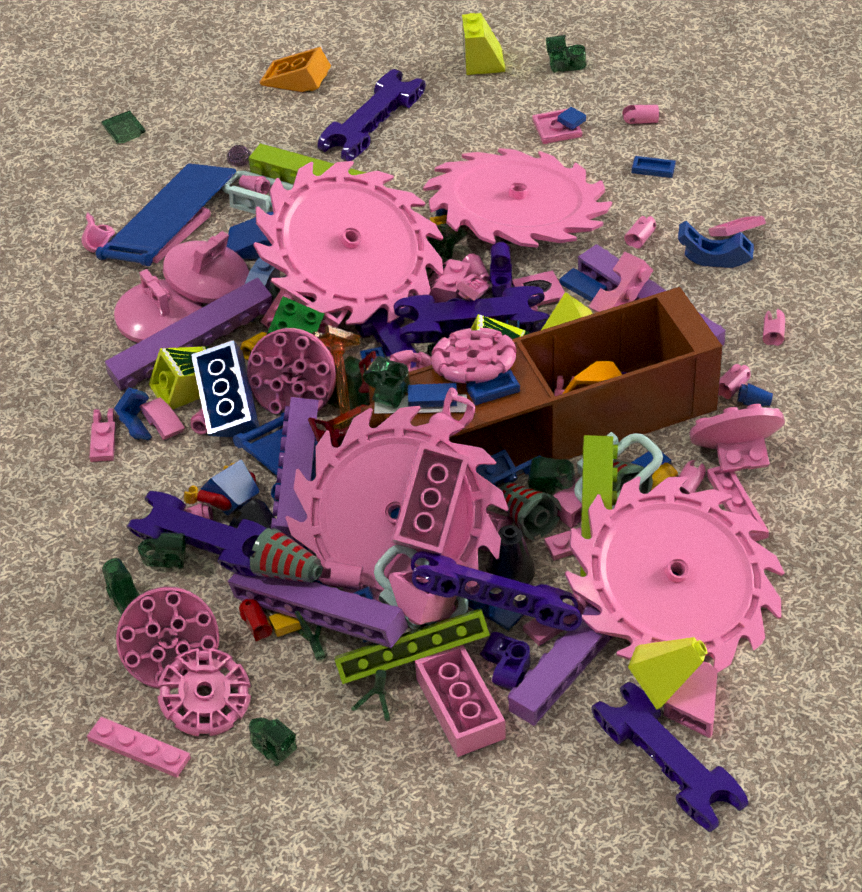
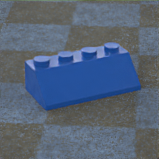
[191,340,259,437]

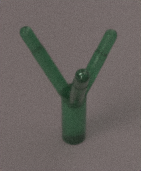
[295,611,326,661]
[351,670,390,721]

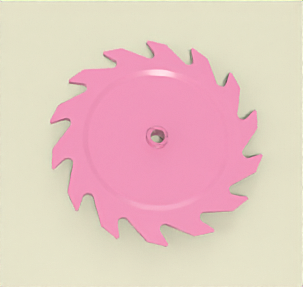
[423,148,612,248]
[253,161,443,325]
[285,406,509,603]
[565,476,784,673]

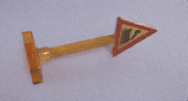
[312,325,367,432]

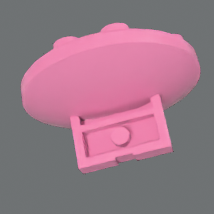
[163,231,249,304]
[114,269,202,343]
[247,328,336,414]
[689,404,785,473]
[116,587,219,688]

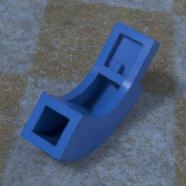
[678,221,754,268]

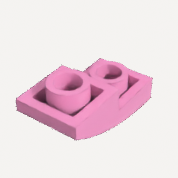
[140,398,185,440]

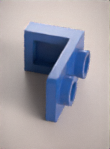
[114,387,152,440]

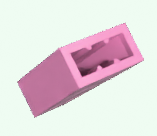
[663,662,718,738]

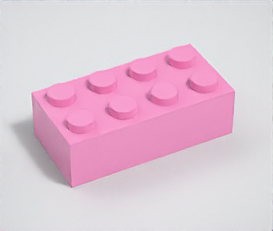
[390,442,469,555]
[415,645,506,757]

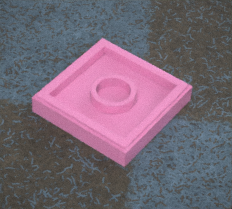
[532,109,582,144]
[708,216,766,237]

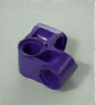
[490,242,512,298]
[480,632,531,690]

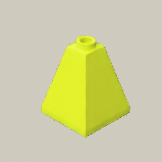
[628,637,708,710]

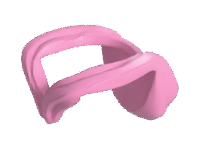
[82,212,115,253]
[429,388,475,436]

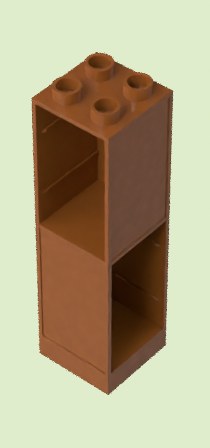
[361,286,723,476]

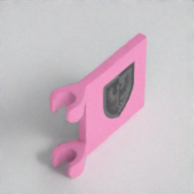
[512,270,565,311]

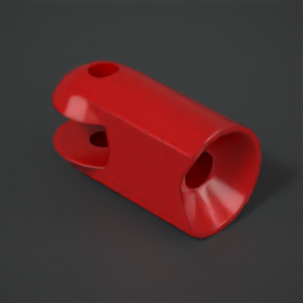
[239,598,273,641]

